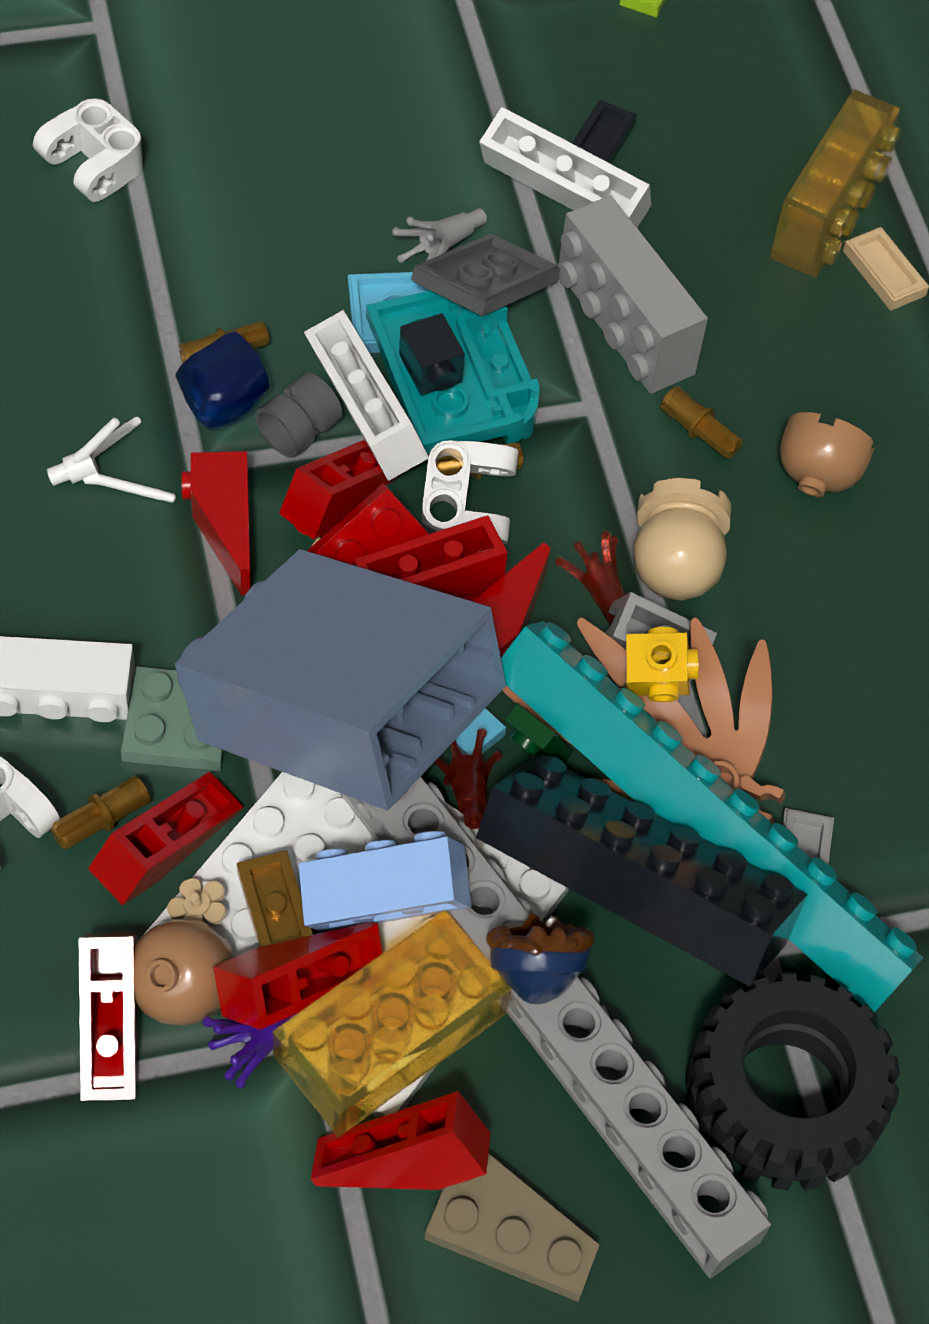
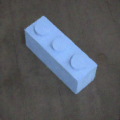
[299,831,471,932]

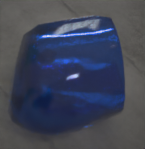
[175,331,269,430]

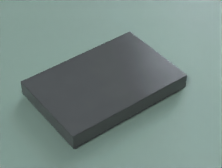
[411,233,560,316]

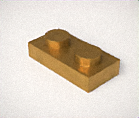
[236,850,313,947]

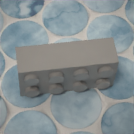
[558,195,708,394]

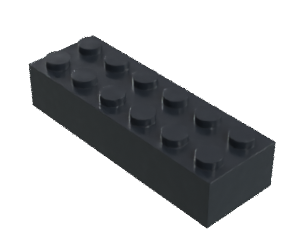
[476,753,808,987]

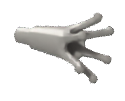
[392,208,487,263]

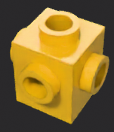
[626,627,699,702]

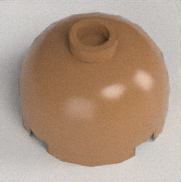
[780,412,874,497]
[133,919,234,1026]

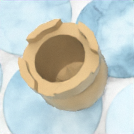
[633,478,731,601]

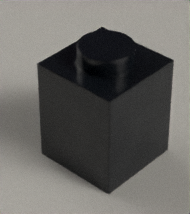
[399,313,465,396]

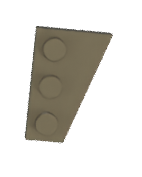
[424,1154,599,1302]

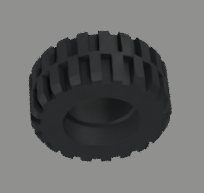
[685,972,900,1191]

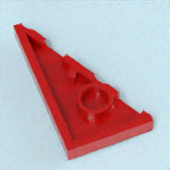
[307,483,429,565]

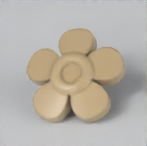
[167,878,227,925]

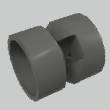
[255,372,342,458]

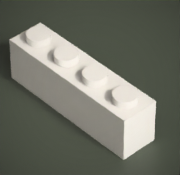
[479,107,651,227]
[304,310,429,481]
[0,636,135,722]

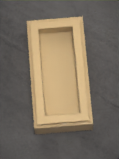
[843,227,929,311]

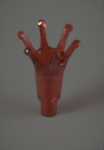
[555,531,625,625]
[434,728,502,829]

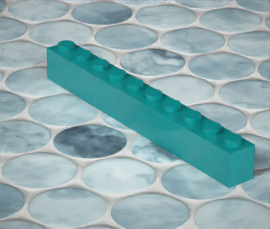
[501,621,923,1012]

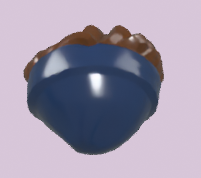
[486,914,595,1005]

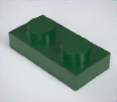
[505,704,573,763]

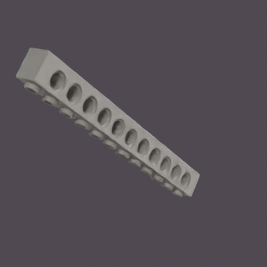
[340,776,771,1279]

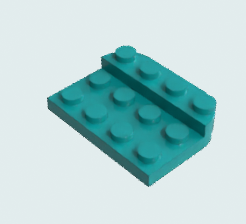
[366,290,540,454]

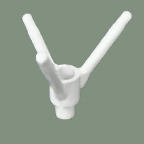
[47,416,176,503]

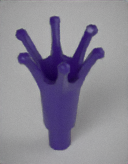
[203,999,331,1089]

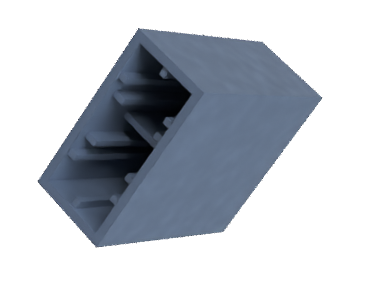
[175,549,506,811]

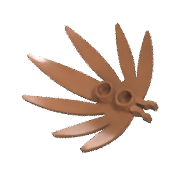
[502,618,786,824]

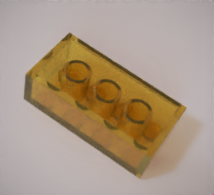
[770,89,901,278]
[273,910,512,1138]

